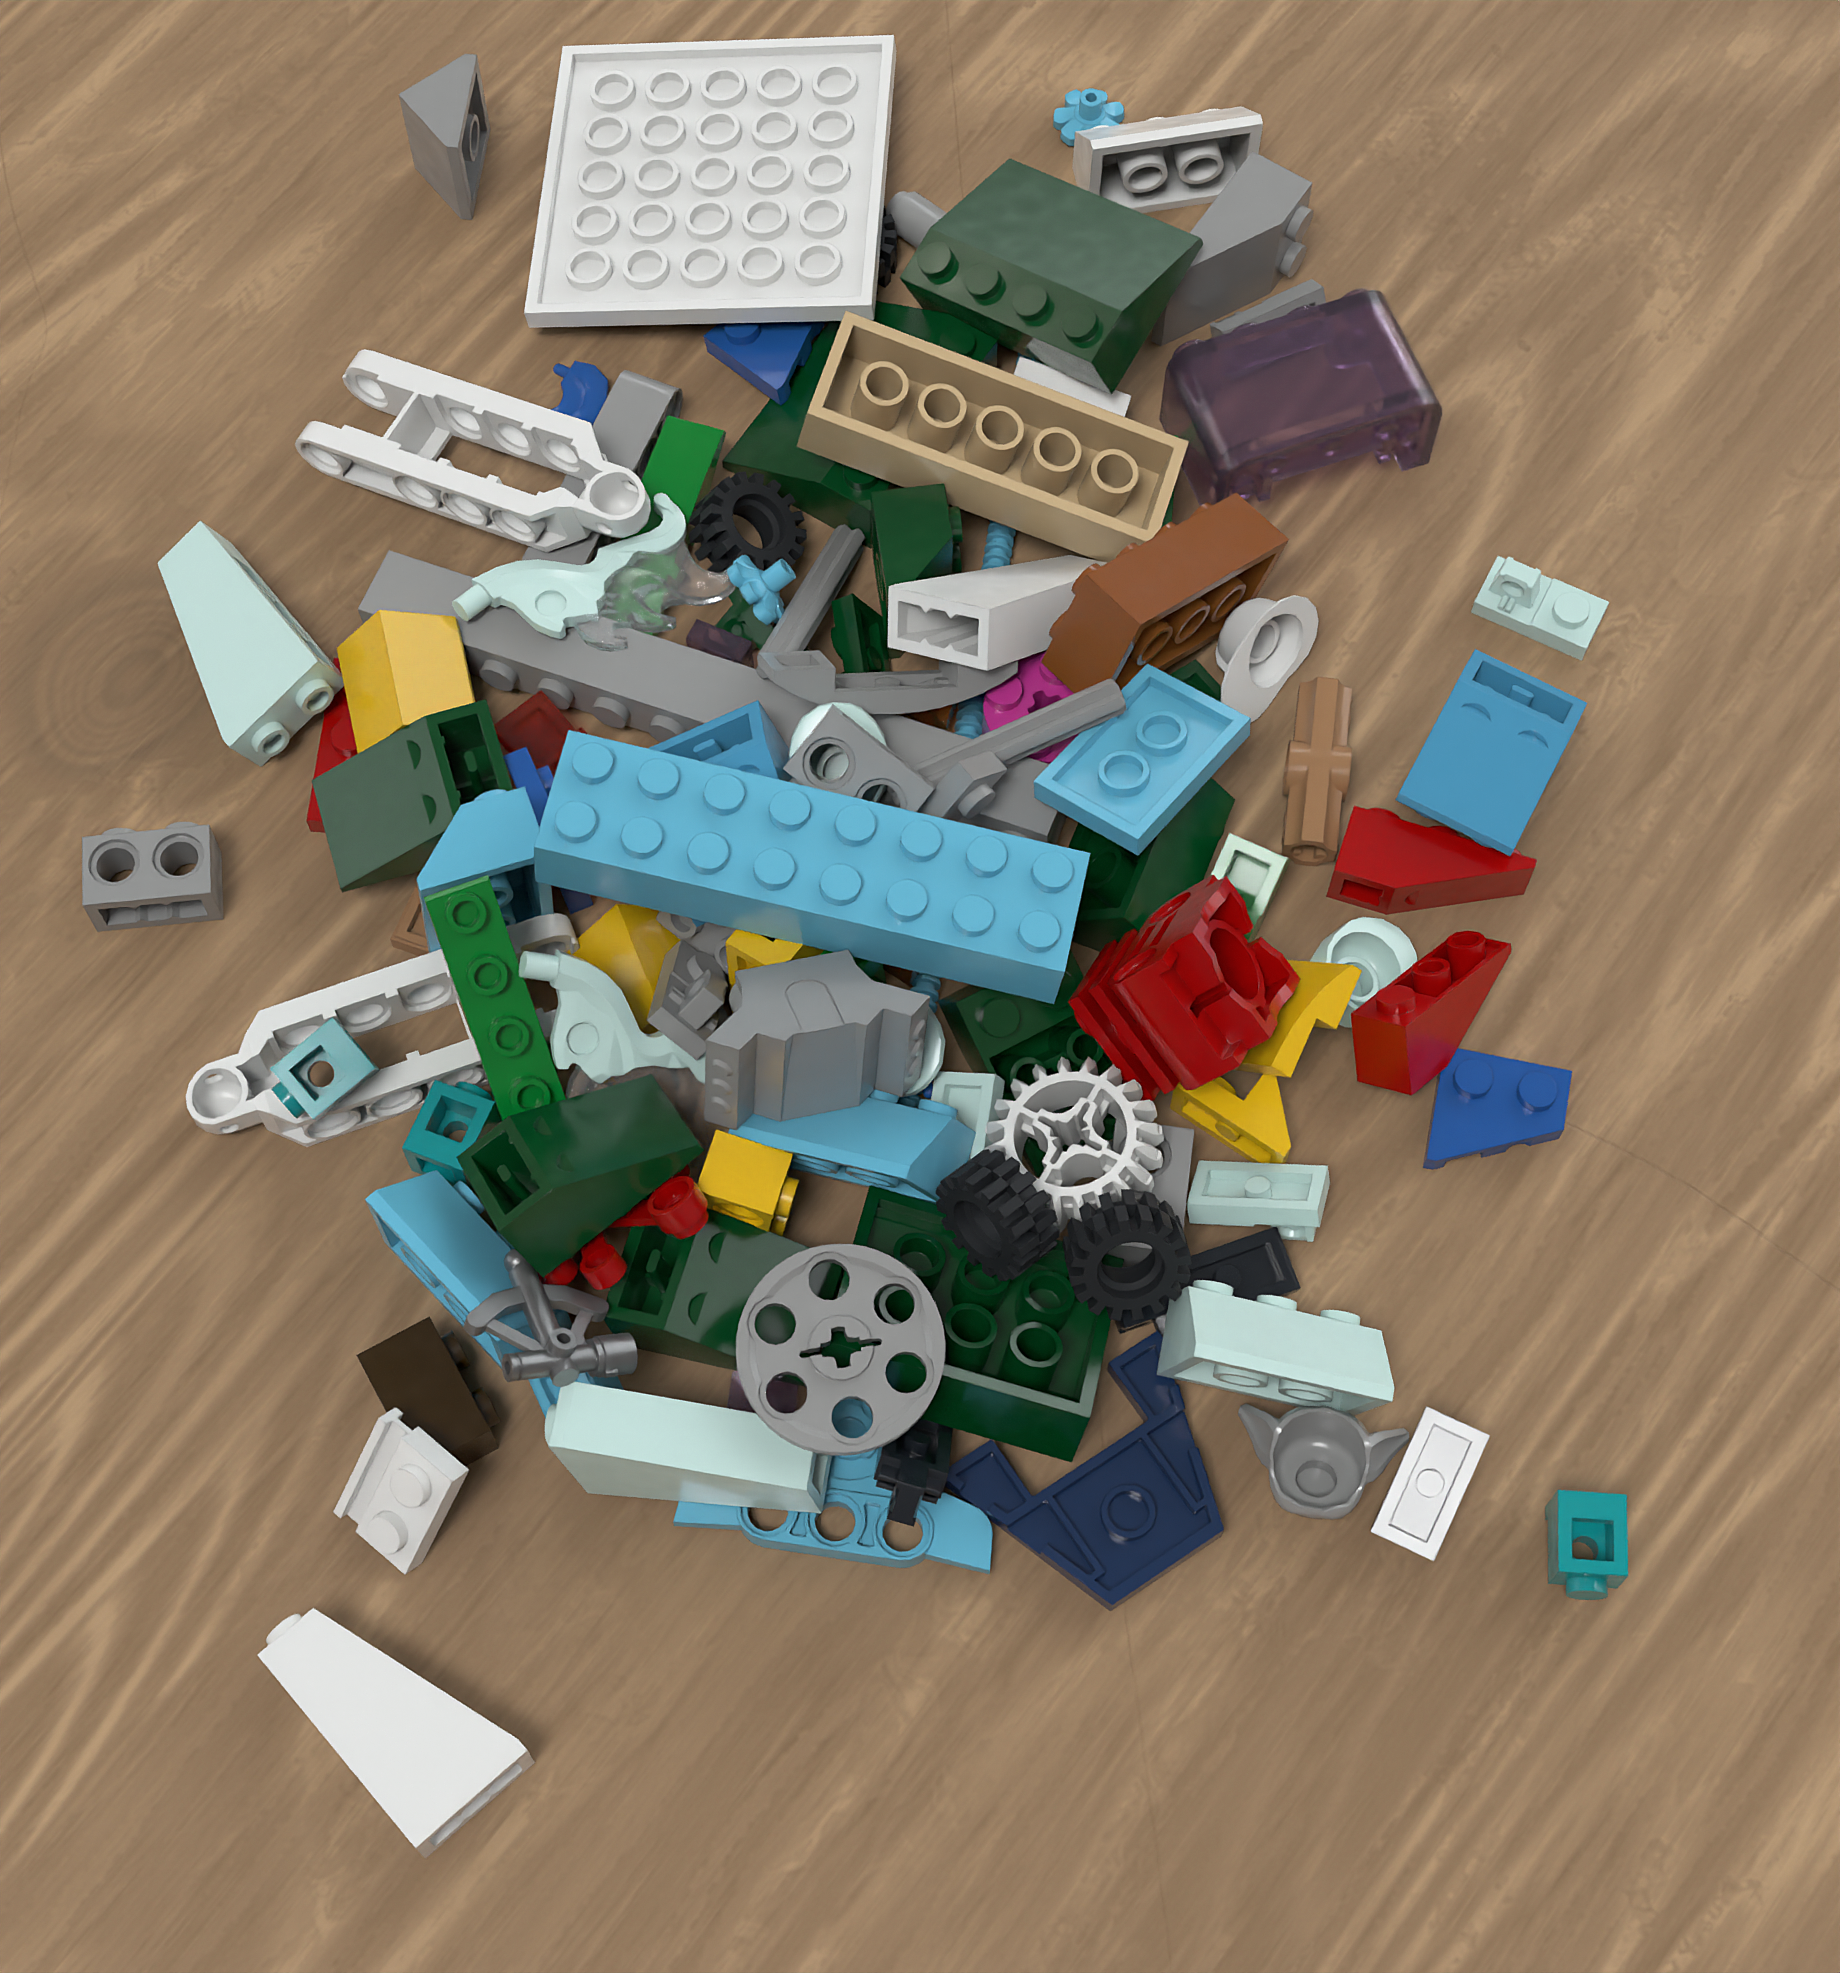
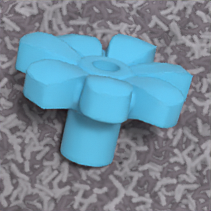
[1053,88,1124,146]
[727,555,796,626]

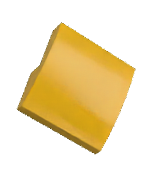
[1233,960,1362,1078]

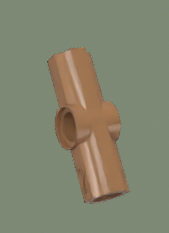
[1281,677,1352,866]

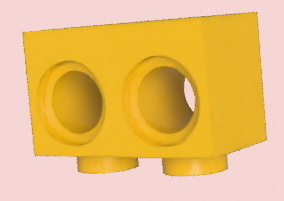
[697,1129,799,1236]

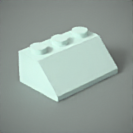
[1157,1280,1394,1416]

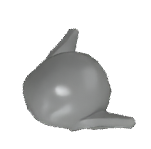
[1238,1403,1409,1520]

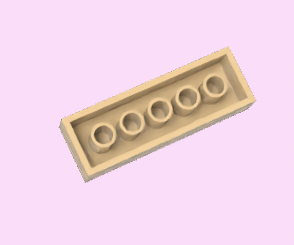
[796,311,1189,563]

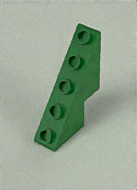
[424,875,566,1121]

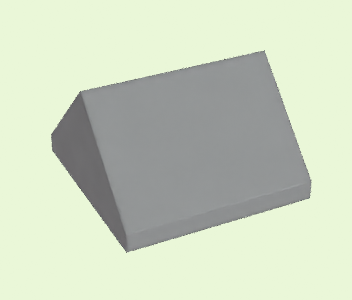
[399,54,491,220]

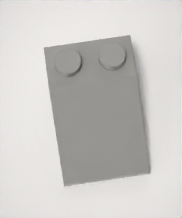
[1151,151,1314,346]

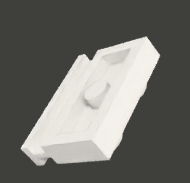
[333,1407,469,1574]

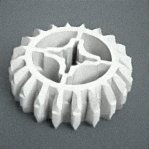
[985,1056,1164,1233]

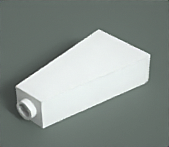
[887,555,1107,671]
[257,1608,535,1859]

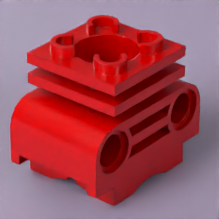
[1068,874,1301,1101]

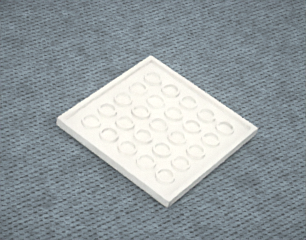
[524,35,897,328]

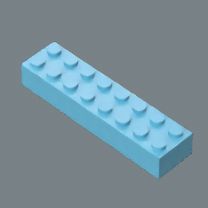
[534,730,1090,1004]

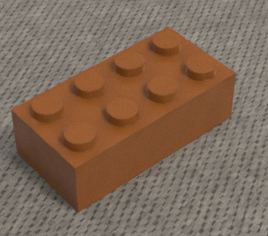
[1041,493,1289,694]

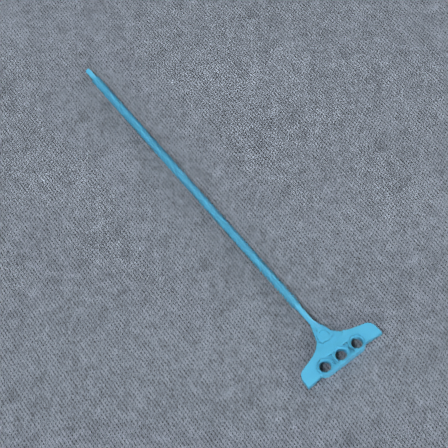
[673,353,1042,1575]

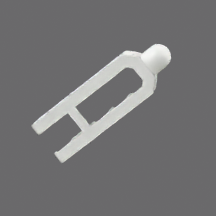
[295,349,651,552]
[186,913,580,1147]

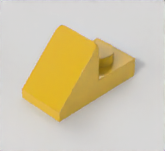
[1170,1074,1291,1164]

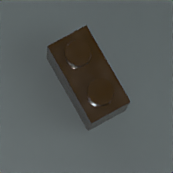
[356,1316,501,1466]

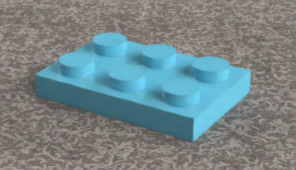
[1034,663,1251,855]

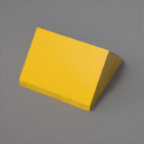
[337,610,475,753]
[566,904,680,1034]

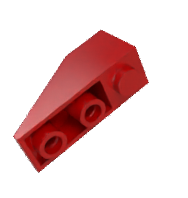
[1326,805,1537,915]
[1351,931,1511,1096]

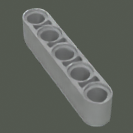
[521,370,683,565]

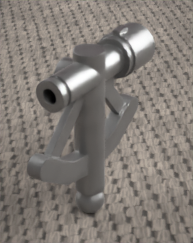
[464,1249,638,1387]

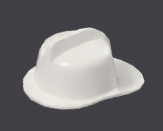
[1215,595,1319,722]

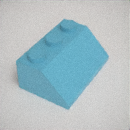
[416,786,554,953]
[728,1089,976,1204]
[365,1170,572,1369]

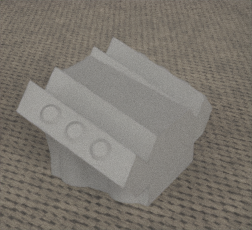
[704,950,930,1130]

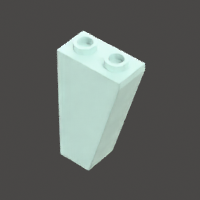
[158,521,344,767]
[545,1381,832,1513]

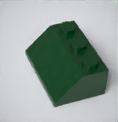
[1068,777,1235,952]

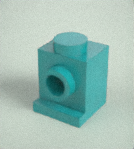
[270,1017,380,1121]
[402,1080,501,1191]
[1545,1490,1628,1600]

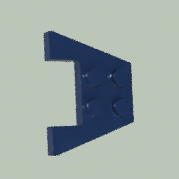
[945,1330,1224,1611]

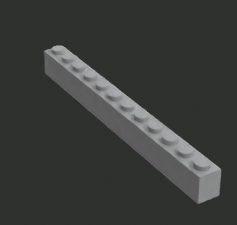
[358,550,1067,845]

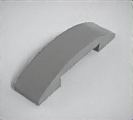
[758,650,1018,714]

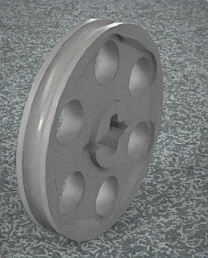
[736,1244,945,1456]

